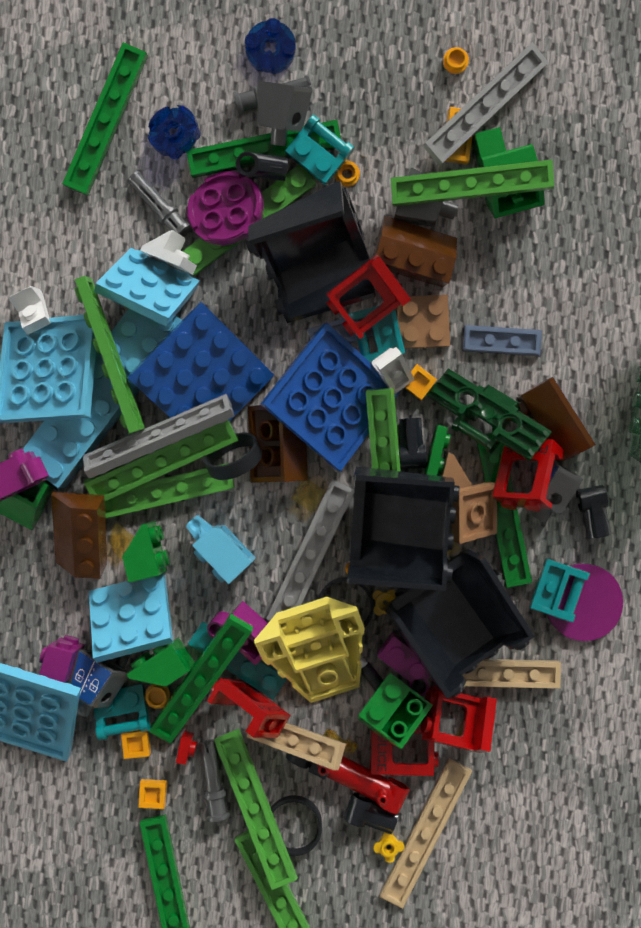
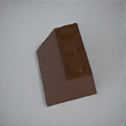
[372,215,457,287]
[516,377,596,462]
[248,405,308,483]
[51,492,107,579]

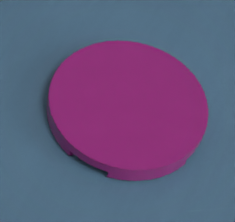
[187,171,264,245]
[547,563,623,641]

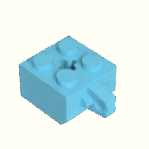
[186,515,256,584]

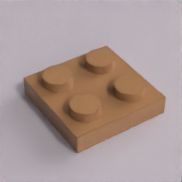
[396,295,450,349]
[452,482,497,544]

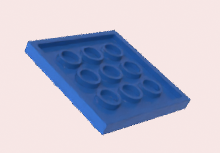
[127,302,275,421]
[260,323,401,471]

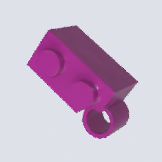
[0,449,49,502]
[207,601,268,665]
[377,632,429,696]

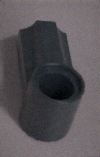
[236,151,288,181]
[399,418,427,469]
[576,485,611,539]
[343,792,399,834]

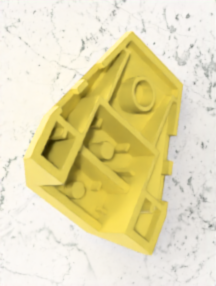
[254,597,365,703]

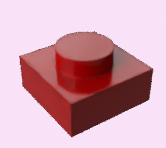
[176,731,197,765]

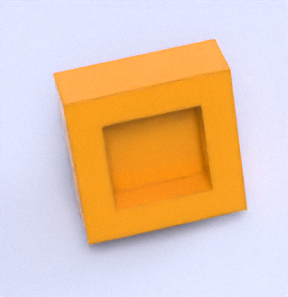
[404,364,438,400]
[121,730,151,759]
[139,779,167,809]

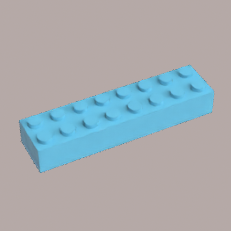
[23,309,182,488]

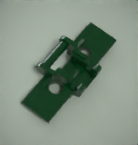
[427,368,552,461]

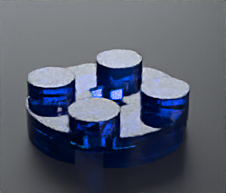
[245,18,296,74]
[148,105,201,159]

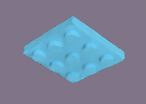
[94,248,200,326]
[89,573,173,663]

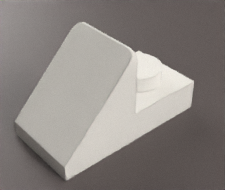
[140,230,197,275]
[8,286,51,335]
[372,347,415,395]

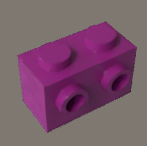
[39,635,85,683]

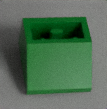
[481,144,545,219]
[0,461,56,530]
[122,521,170,583]
[126,637,195,687]
[357,673,433,749]

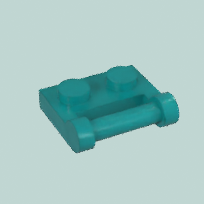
[285,115,355,186]
[348,305,405,362]
[529,558,590,622]
[94,684,150,741]

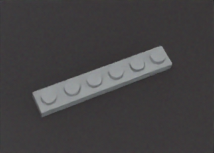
[422,42,549,166]
[83,394,235,479]
[266,479,354,621]

